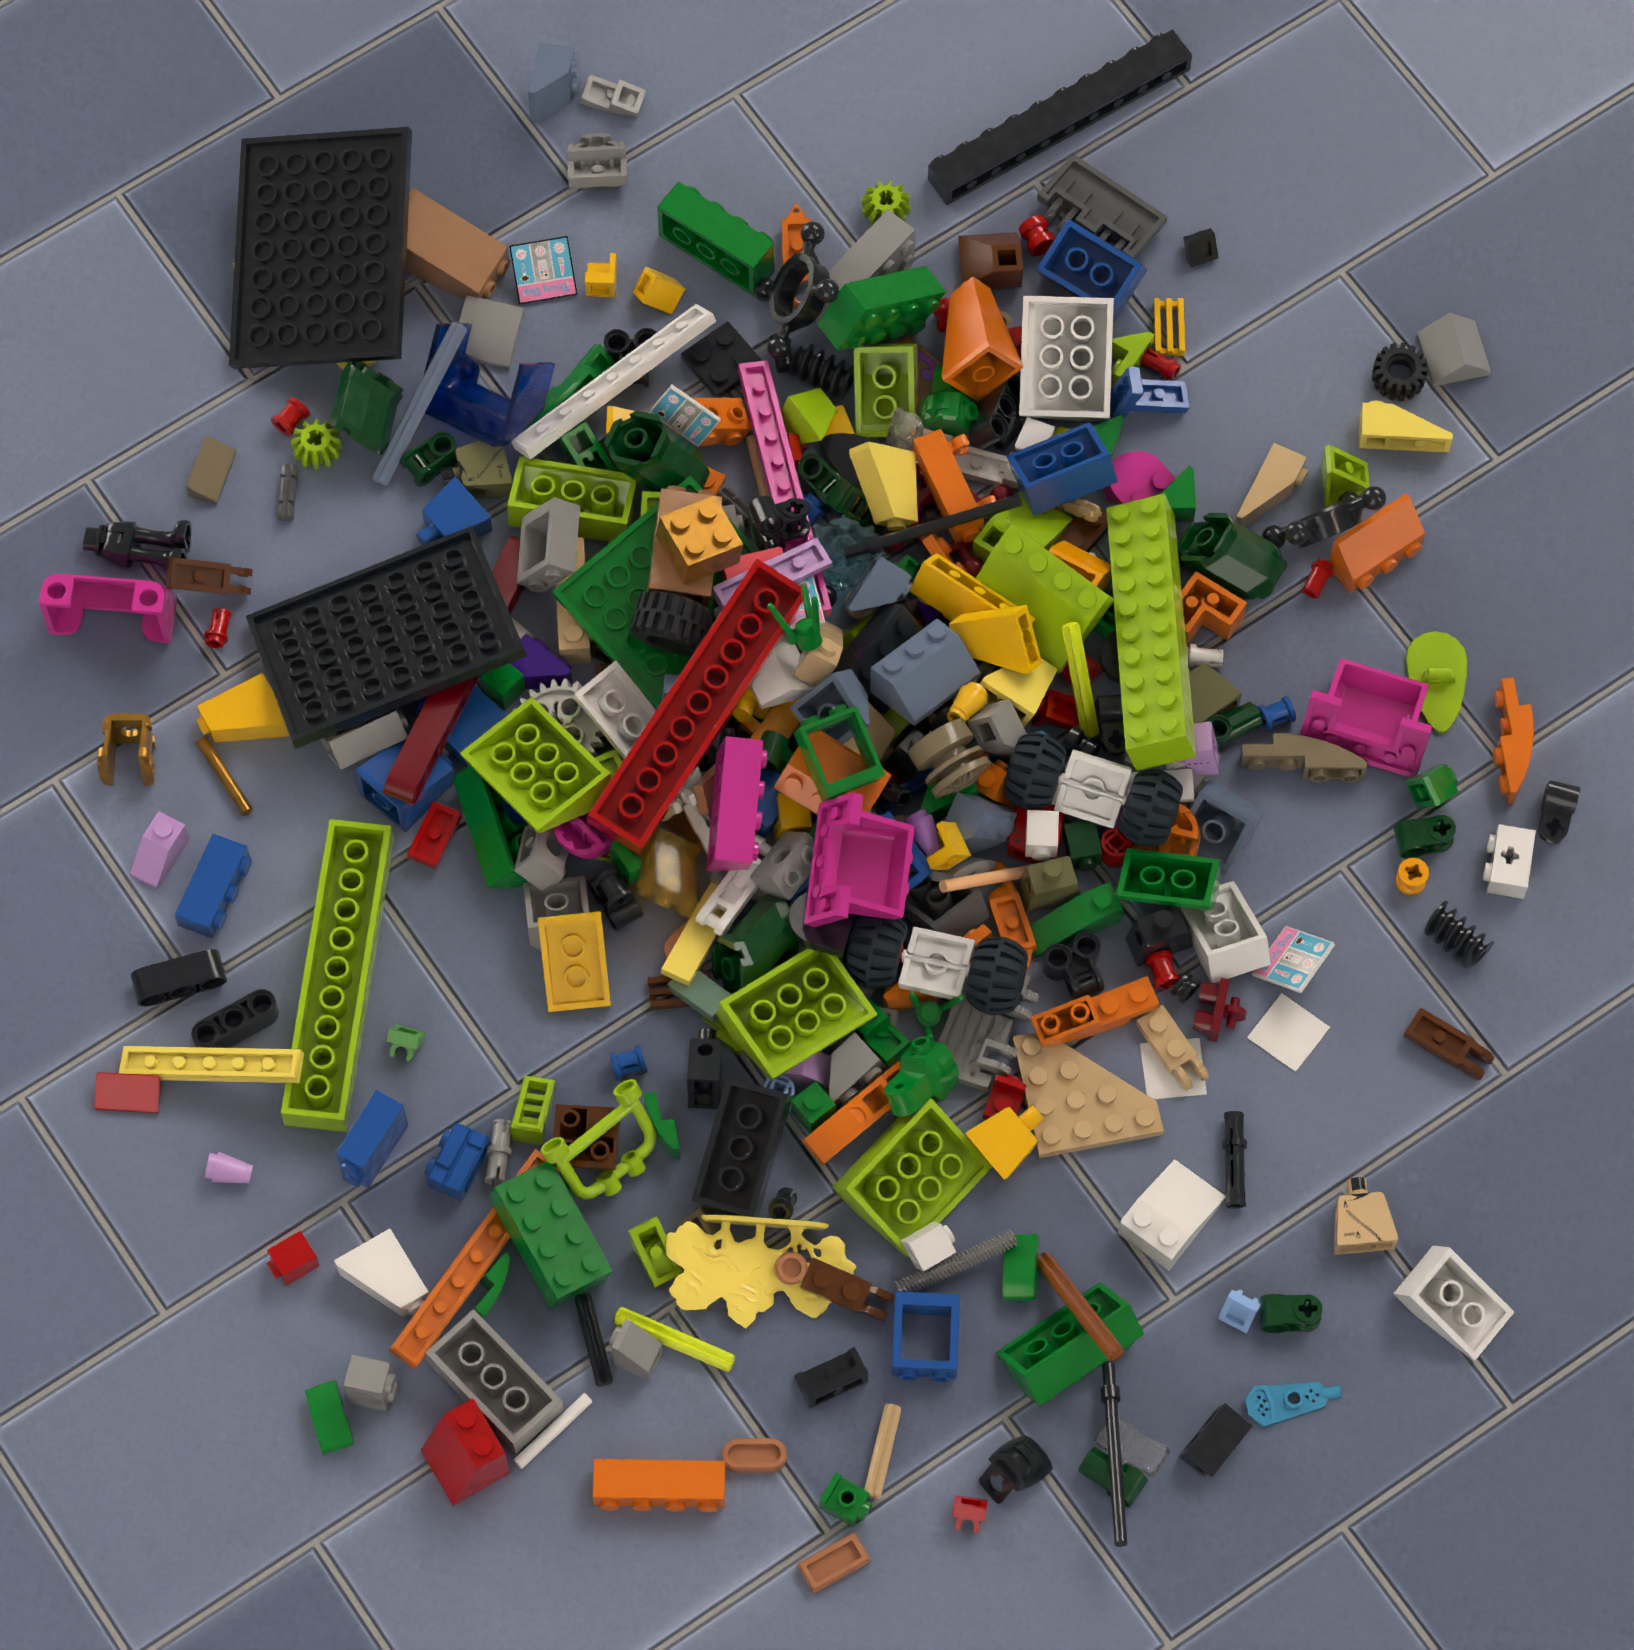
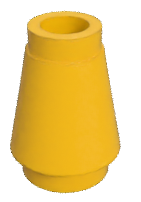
[947,682,988,722]

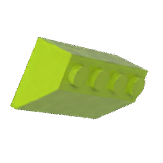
[507,456,638,542]

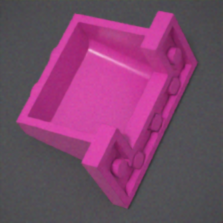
[1300,658,1432,778]
[804,792,915,927]

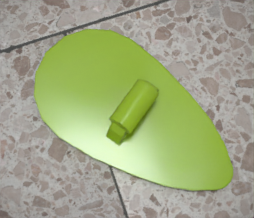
[1406,631,1467,734]

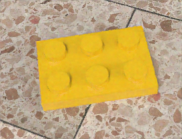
[538,911,611,1012]

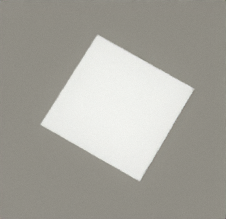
[1247,993,1330,1072]
[1140,1038,1207,1099]

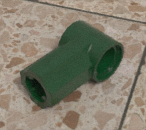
[1206,702,1263,752]
[760,730,794,774]
[1078,1446,1148,1508]

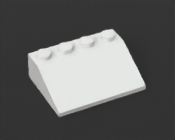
[1019,296,1114,423]

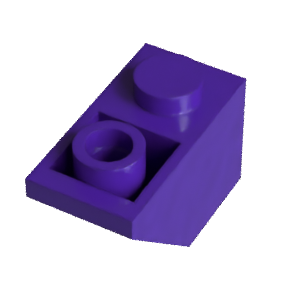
[510,633,573,689]

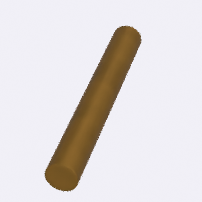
[196,736,253,816]

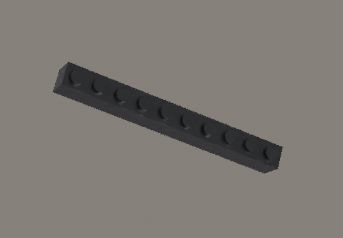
[928,29,1192,205]

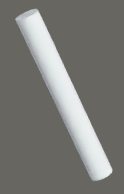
[513,1393,592,1469]

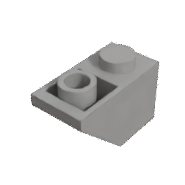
[967,699,1027,761]
[829,1032,885,1108]
[609,1319,663,1381]

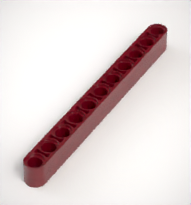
[383,536,525,805]

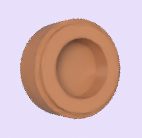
[774,1252,808,1285]

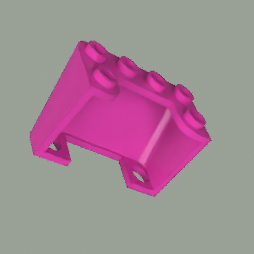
[39,574,177,644]

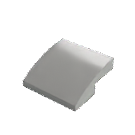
[454,295,524,370]

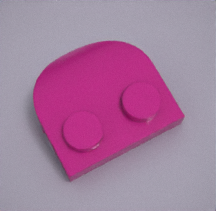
[1104,451,1176,505]
[553,812,614,859]

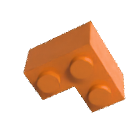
[1182,571,1247,645]

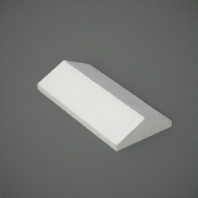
[714,607,815,709]
[572,661,656,759]

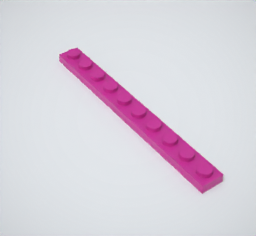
[738,360,832,617]

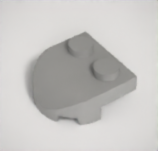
[567,133,628,189]

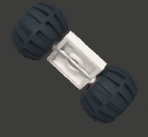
[1003,733,1183,847]
[846,915,1028,1015]

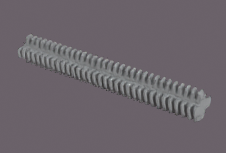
[895,1229,1018,1292]

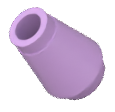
[204,1151,253,1184]

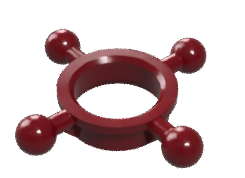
[882,460,1014,578]

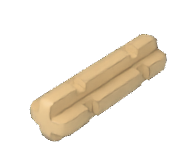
[1057,498,1102,522]

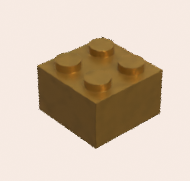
[656,495,743,585]

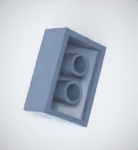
[870,619,981,726]

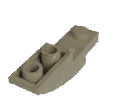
[1240,733,1367,783]

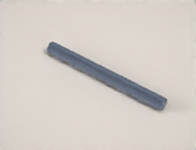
[372,321,467,486]

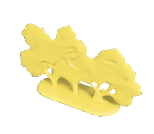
[666,1215,856,1329]

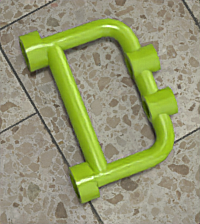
[541,1079,657,1200]

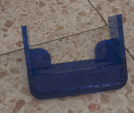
[424,323,555,447]

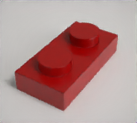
[407,801,462,870]

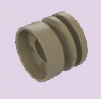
[908,718,991,799]

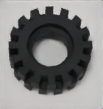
[1372,342,1428,401]

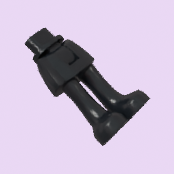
[83,520,192,569]

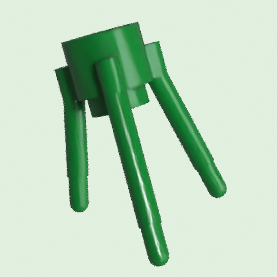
[767,584,823,651]
[909,992,964,1040]

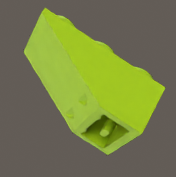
[972,491,1073,563]

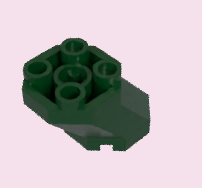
[327,360,404,455]
[604,411,710,492]
[1177,513,1287,600]
[711,895,799,994]

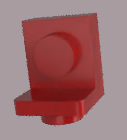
[1032,689,1079,731]
[983,1074,1027,1120]

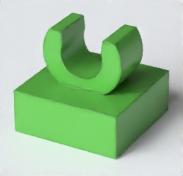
[386,1024,426,1062]

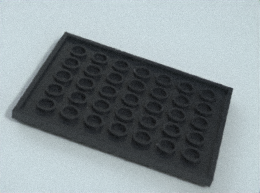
[229,127,412,369]
[246,526,527,749]

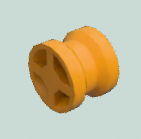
[1395,858,1429,896]

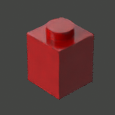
[266,1230,319,1286]

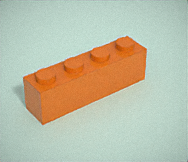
[593,1459,726,1512]

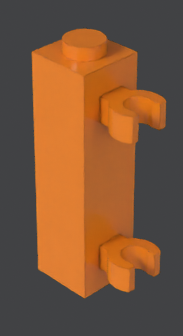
[912,429,997,544]

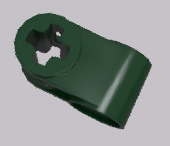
[399,431,457,487]
[797,453,844,510]
[1393,815,1456,859]
[1260,1294,1323,1333]

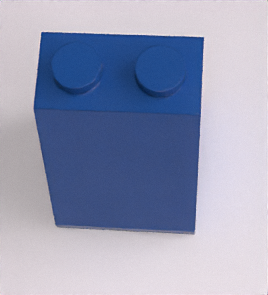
[355,732,455,833]

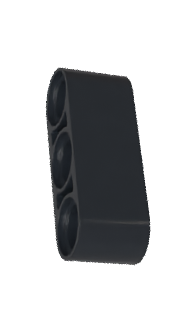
[969,374,1020,449]
[131,949,227,1007]
[191,989,279,1048]

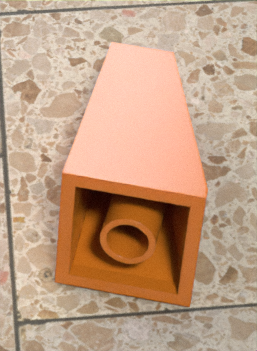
[941,277,1024,402]

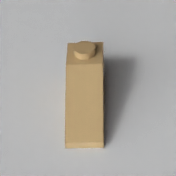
[1235,443,1309,527]
[794,621,843,687]

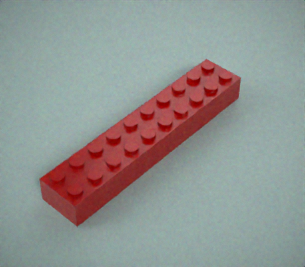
[587,558,809,856]

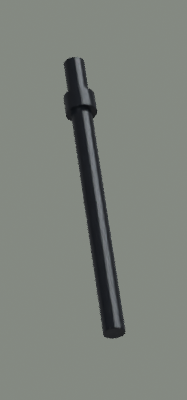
[843,494,1022,560]
[1100,1362,1128,1547]

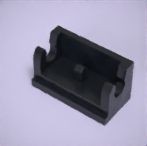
[794,1347,868,1409]
[1178,1403,1253,1477]

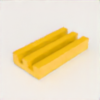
[1153,298,1185,356]

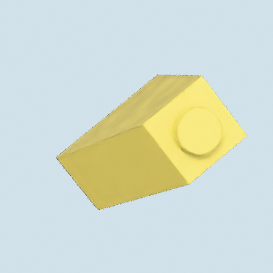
[849,441,918,531]
[979,658,1058,727]

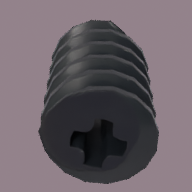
[789,343,854,400]
[1424,901,1494,969]

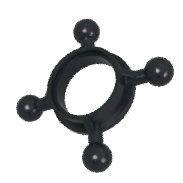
[753,221,840,360]
[1262,486,1386,549]

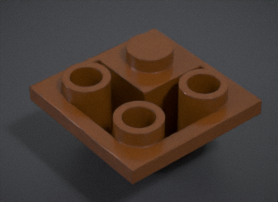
[958,232,1023,289]
[553,1104,621,1170]

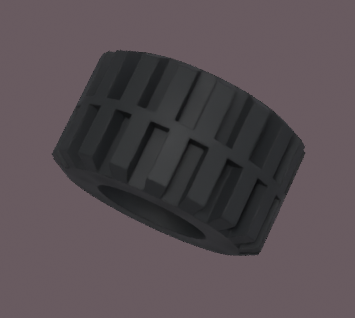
[629,591,714,655]

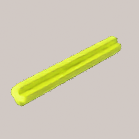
[1062,622,1099,738]
[614,1307,735,1372]

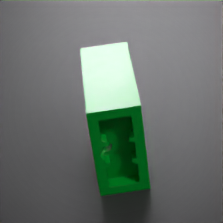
[794,704,885,802]

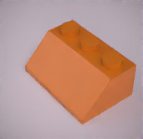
[1329,493,1425,593]
[774,731,892,815]

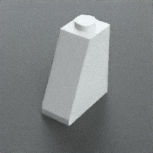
[334,1229,429,1317]

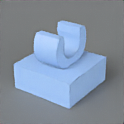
[1218,1289,1261,1334]

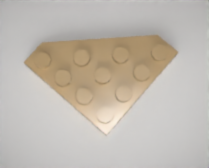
[1012,1032,1164,1158]

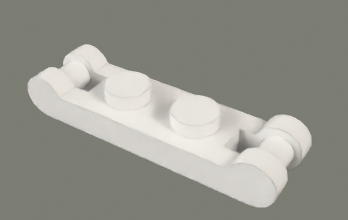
[695,834,772,936]

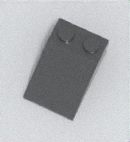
[903,871,990,937]

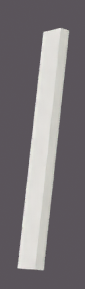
[511,304,716,459]

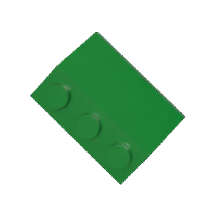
[1116,848,1220,910]

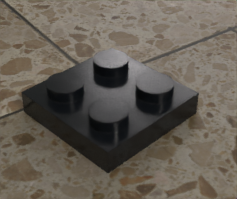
[681,321,763,398]

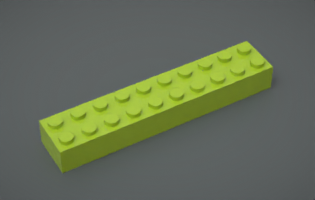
[1106,493,1197,771]
[281,819,394,1132]

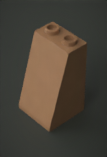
[406,188,511,300]
[647,486,722,608]

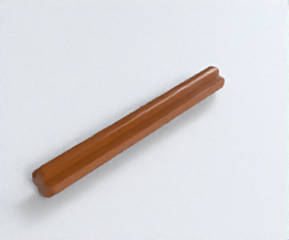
[1037,1252,1124,1361]

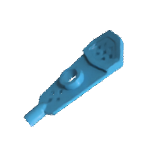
[1245,1382,1342,1428]

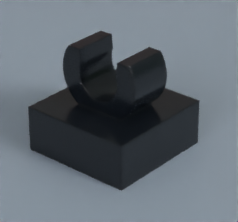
[1183,228,1219,268]

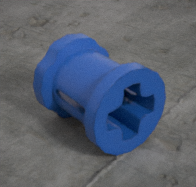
[1257,696,1297,732]
[609,1045,647,1081]

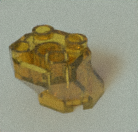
[635,827,703,919]

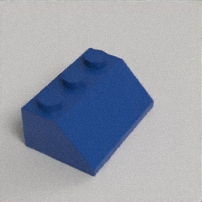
[1006,422,1118,516]

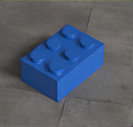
[1036,219,1147,321]

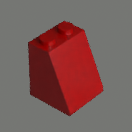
[421,1398,510,1506]

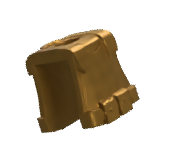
[97,713,156,786]

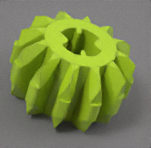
[861,179,911,226]
[291,418,343,471]

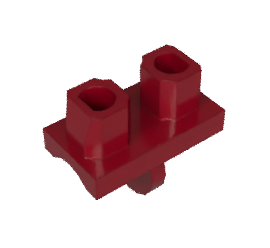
[1193,978,1247,1042]

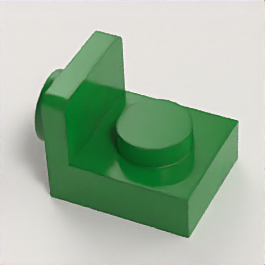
[610,840,642,886]

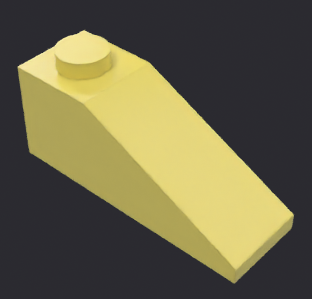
[1359,400,1453,453]

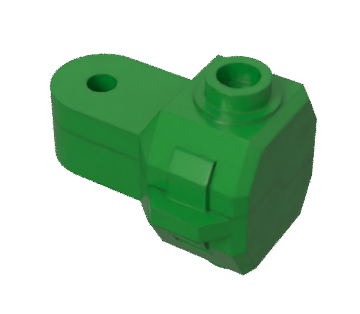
[916,364,978,439]
[884,1036,960,1116]

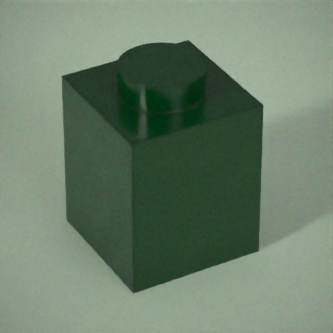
[1063,821,1102,871]

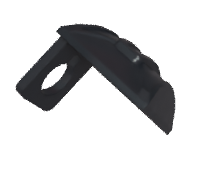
[979,1435,1053,1504]

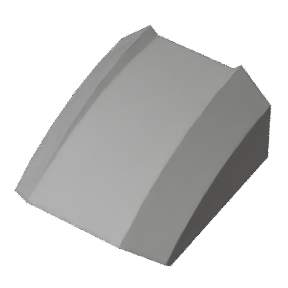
[523,876,589,951]

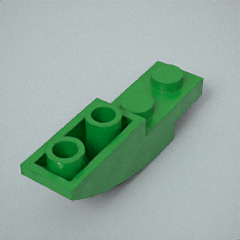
[518,344,615,433]

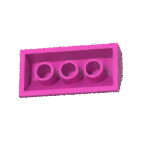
[706,736,767,872]

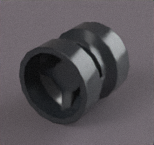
[1061,726,1102,756]

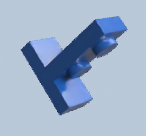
[1110,367,1190,419]

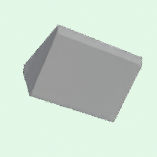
[1417,312,1491,386]

